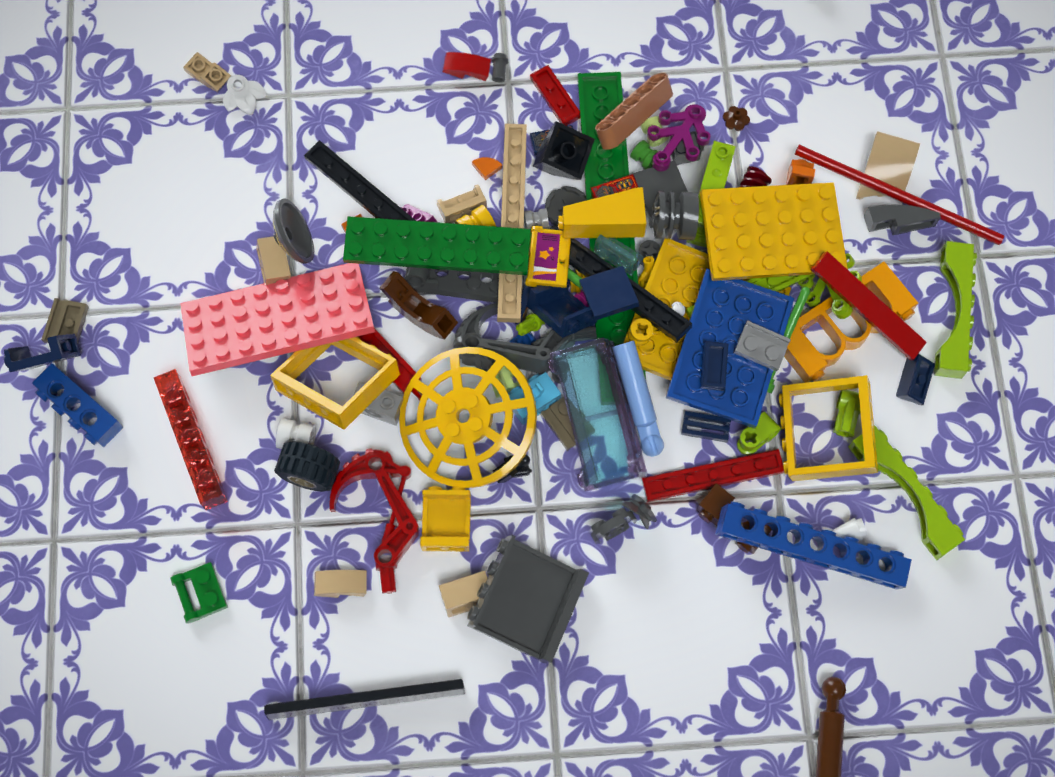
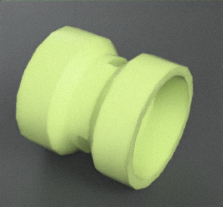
[640,116,669,147]

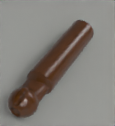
[815,677,846,777]

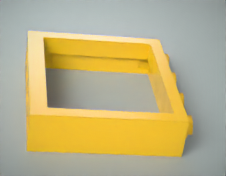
[270,337,400,430]
[779,375,878,481]

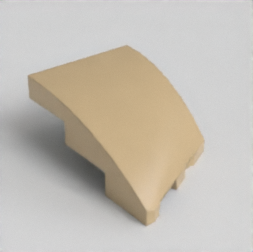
[856,131,920,200]

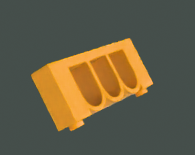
[784,262,918,383]

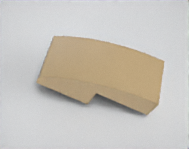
[183,52,231,92]
[314,570,367,598]

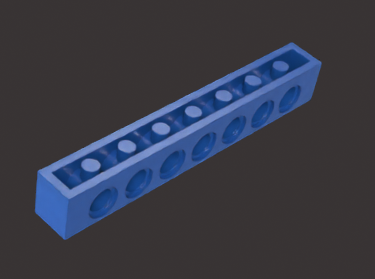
[715,502,912,590]

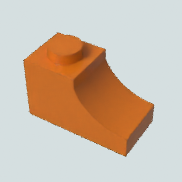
[786,159,815,185]

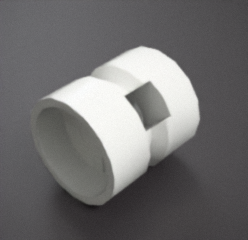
[276,418,316,449]

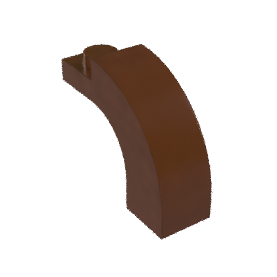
[379,271,458,340]

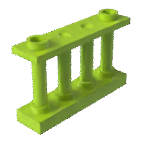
[686,141,736,248]

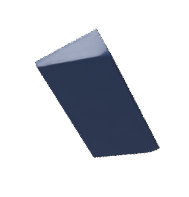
[896,354,935,405]

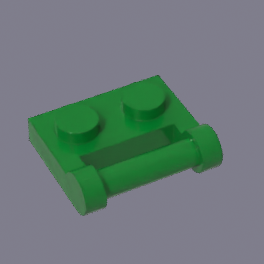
[170,562,228,624]

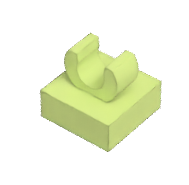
[492,367,520,398]

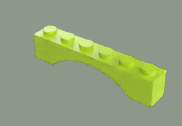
[934,241,977,379]
[848,425,965,561]

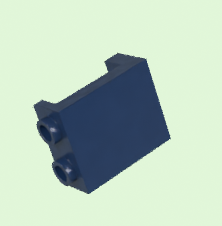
[527,278,597,338]
[4,334,81,372]

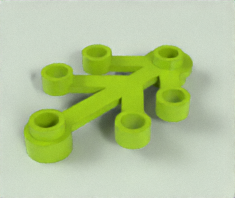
[798,253,862,319]

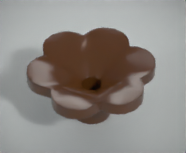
[723,106,750,131]

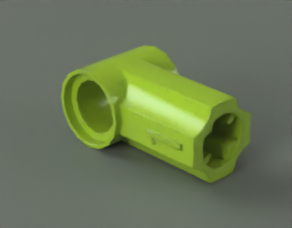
[833,390,861,438]

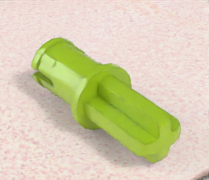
[516,314,546,336]

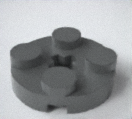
[591,508,637,544]

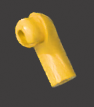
[638,256,655,288]

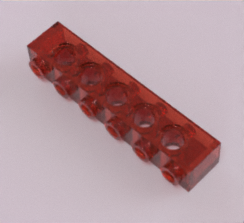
[153,369,228,510]

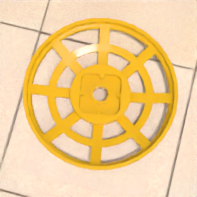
[399,347,537,488]

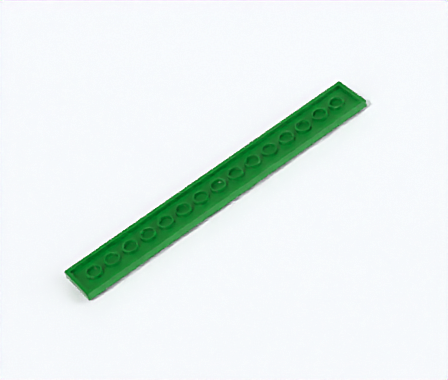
[577,72,646,405]

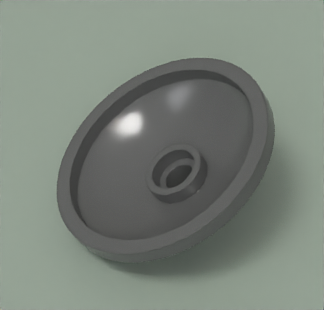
[273,198,314,264]

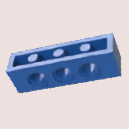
[32,363,124,448]

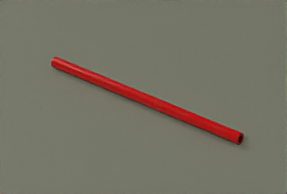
[794,144,1004,245]

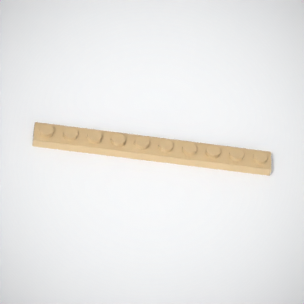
[497,124,527,323]

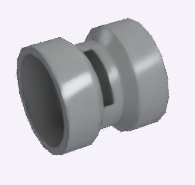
[524,208,549,231]

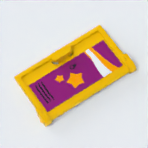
[525,226,571,288]

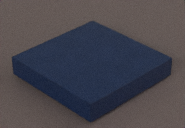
[579,266,639,321]

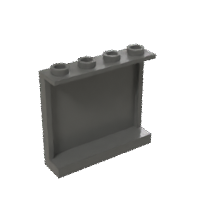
[467,535,589,663]

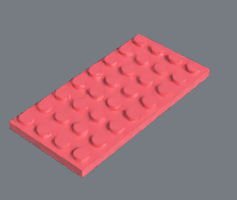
[180,263,375,376]

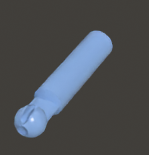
[612,341,664,457]

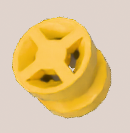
[628,318,653,346]

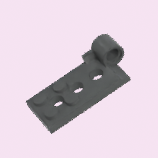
[404,267,499,303]

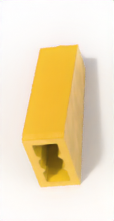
[558,187,646,238]

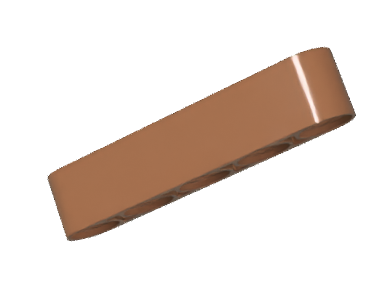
[595,73,673,150]

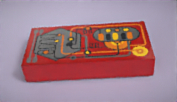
[591,174,638,199]

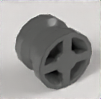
[638,240,661,267]

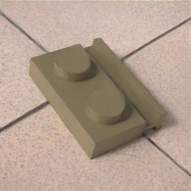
[41,298,89,343]
[540,394,595,451]

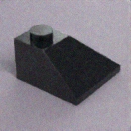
[533,121,595,180]

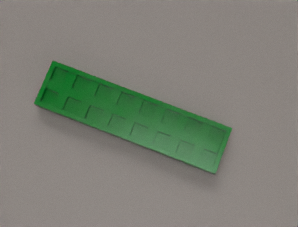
[343,216,530,275]

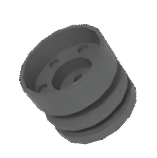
[652,190,699,240]

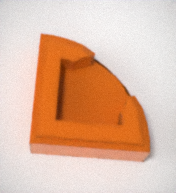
[472,157,503,180]

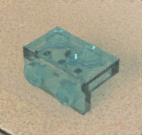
[594,234,644,276]

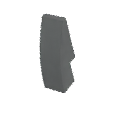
[864,204,941,235]

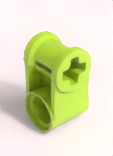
[737,412,782,455]

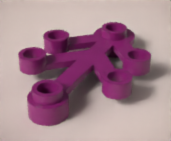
[647,104,711,172]

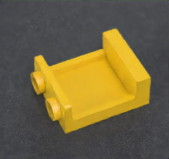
[420,486,471,552]

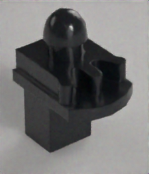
[493,455,532,483]

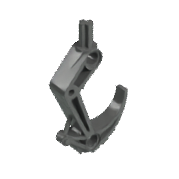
[453,303,597,374]

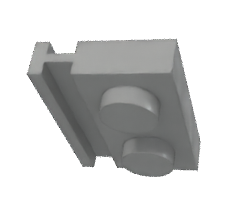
[734,321,791,372]

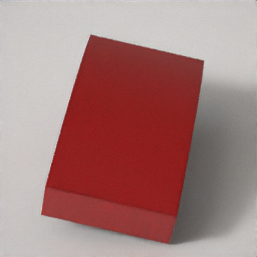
[442,52,491,81]

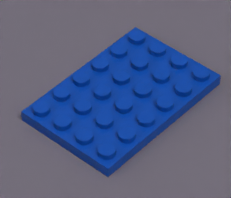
[665,268,794,428]

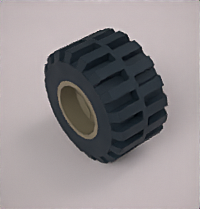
[274,442,340,492]

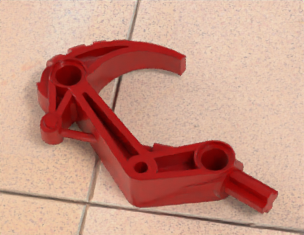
[329,448,420,594]

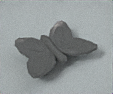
[622,494,657,529]

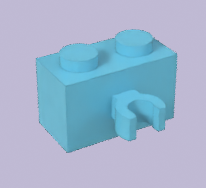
[509,372,562,425]

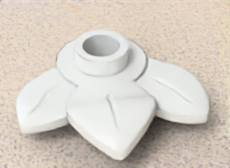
[223,75,267,115]

